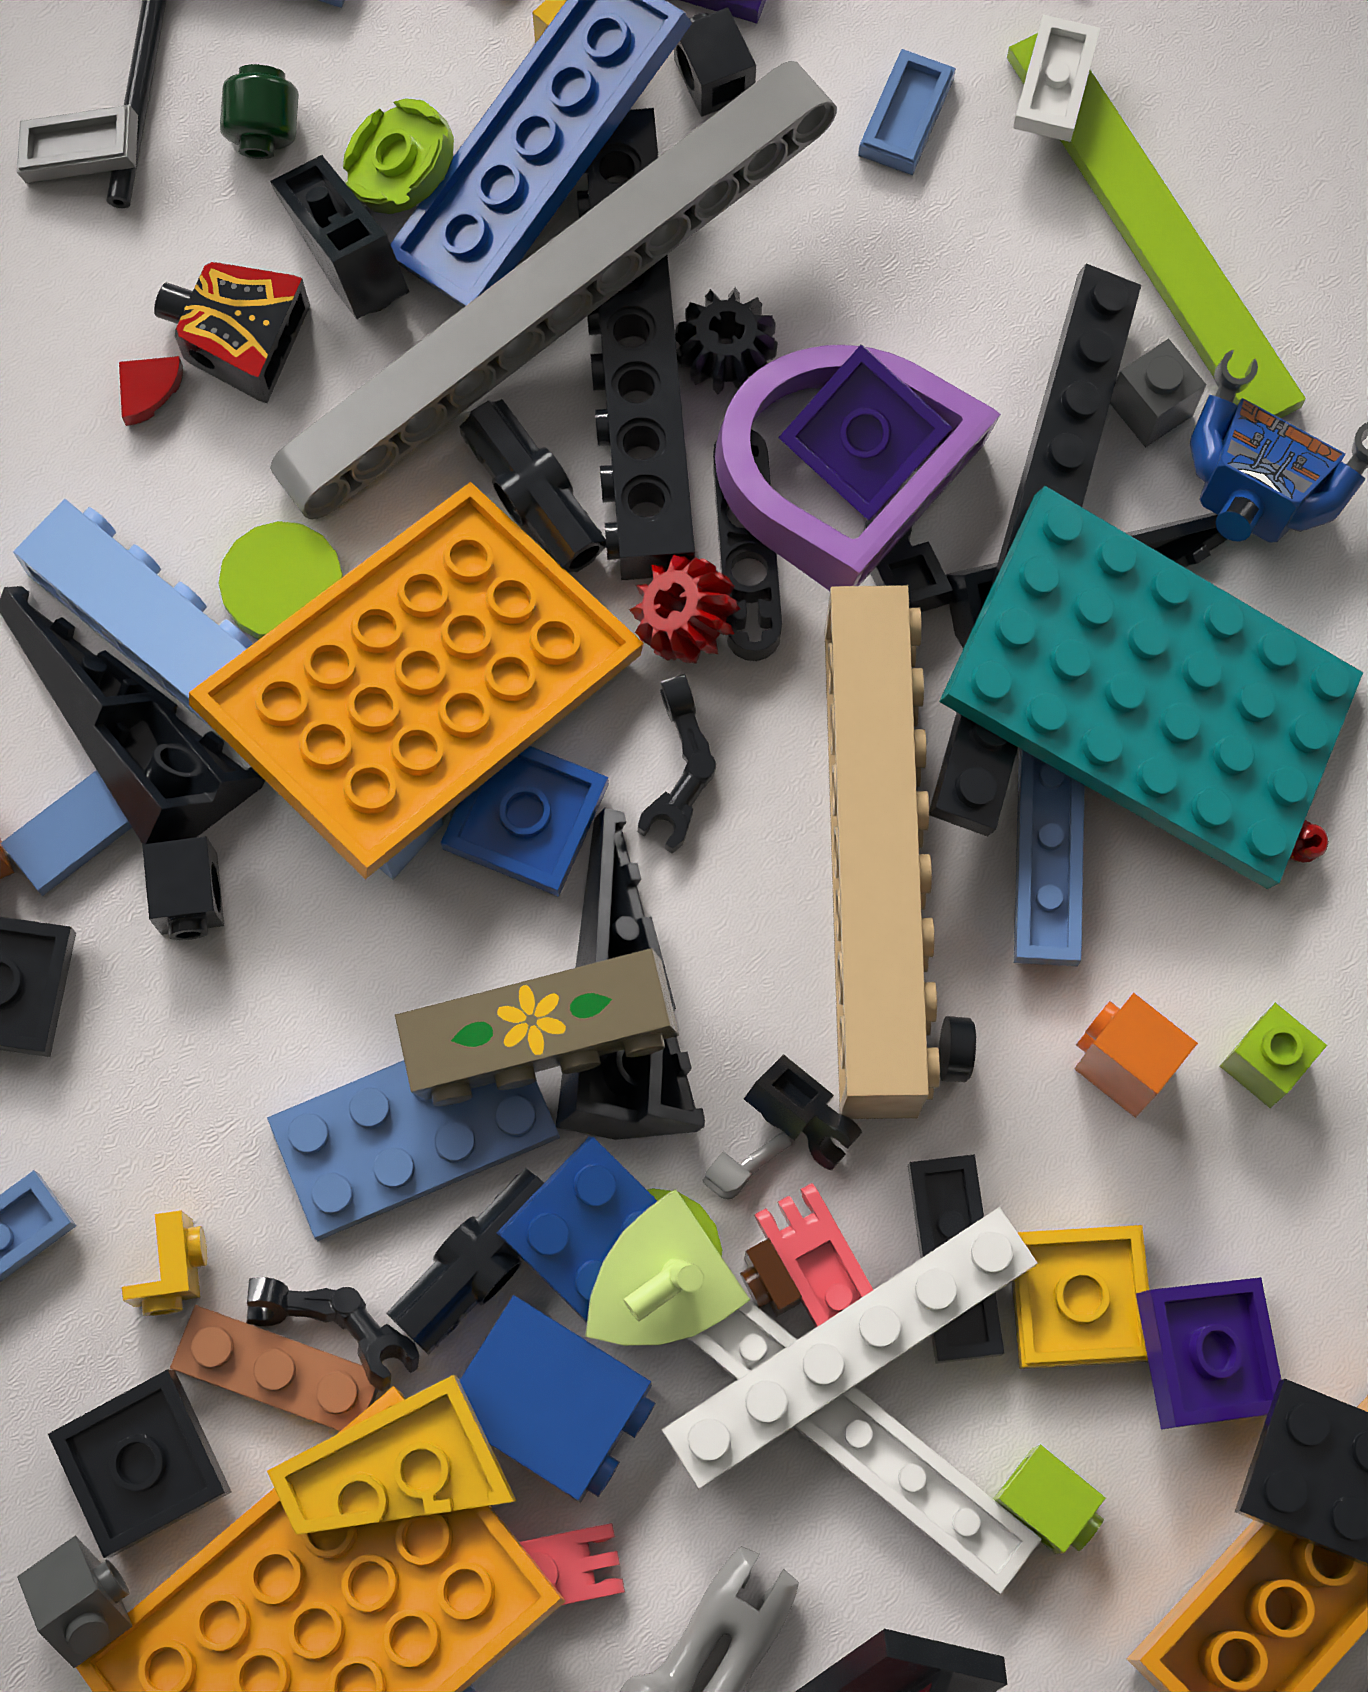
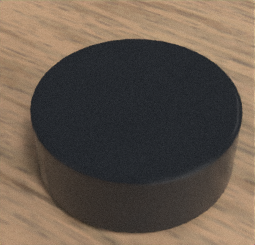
[939,1016,976,1083]

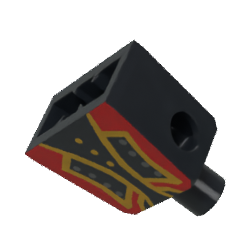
[154,262,310,403]

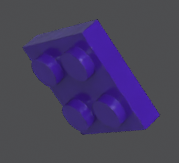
[778,344,953,520]
[1136,1277,1282,1430]

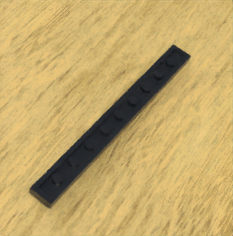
[929,263,1141,837]

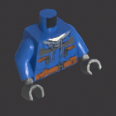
[1190,350,1368,543]

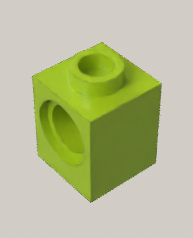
[1220,1002,1327,1108]
[993,1444,1106,1554]

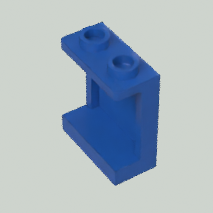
[459,1295,656,1503]

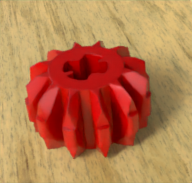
[629,555,741,664]

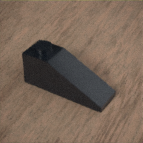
[270,155,410,319]

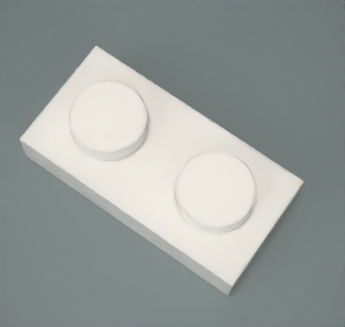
[1013,14,1100,142]

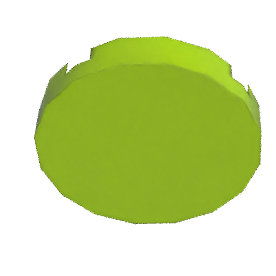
[343,98,454,214]
[218,521,343,640]

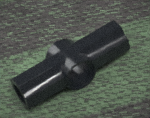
[459,399,606,573]
[386,1167,544,1355]

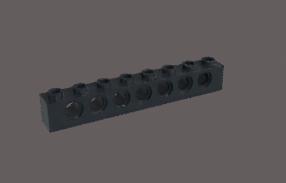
[577,108,695,581]

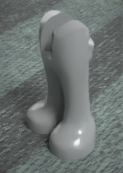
[619,1546,799,1692]

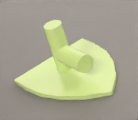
[585,1189,750,1346]

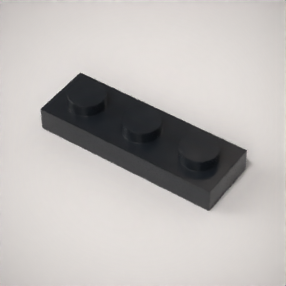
[907,1154,1005,1364]

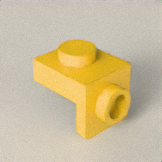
[122,1210,208,1316]

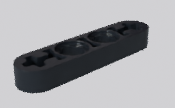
[713,429,782,661]

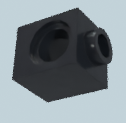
[674,8,756,117]
[142,836,224,940]

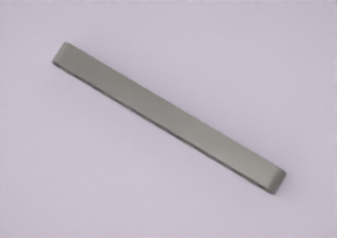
[270,61,837,519]

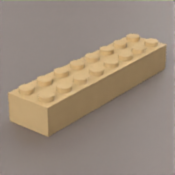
[824,585,940,1119]

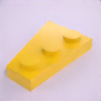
[267,1375,516,1535]

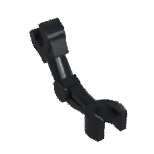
[637,674,716,853]
[246,1277,419,1392]

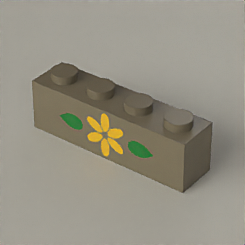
[395,948,679,1106]

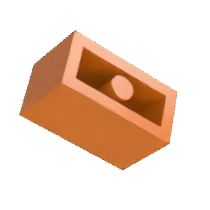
[1074,992,1198,1118]

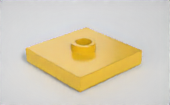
[1012,1225,1149,1369]

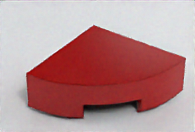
[119,356,183,426]

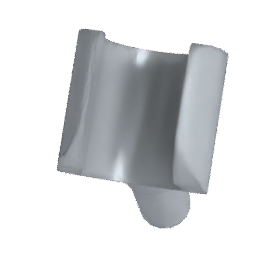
[703,1132,791,1199]

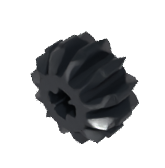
[675,287,778,395]

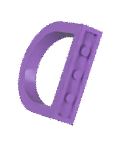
[715,345,1001,592]

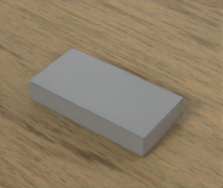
[17,104,138,183]

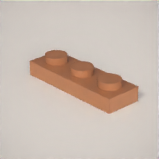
[170,1305,379,1431]

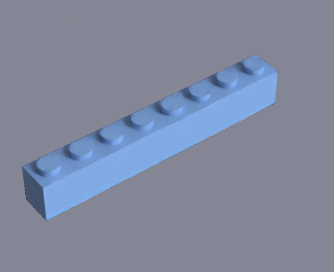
[13,499,443,880]

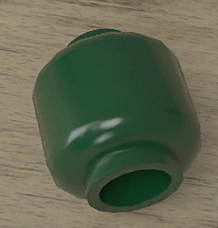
[220,64,299,159]

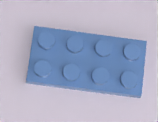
[267,1060,560,1241]

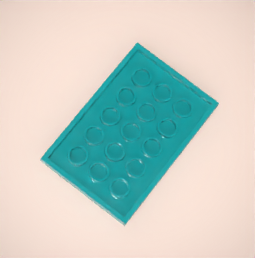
[939,486,1363,889]

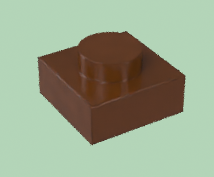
[740,1238,802,1317]

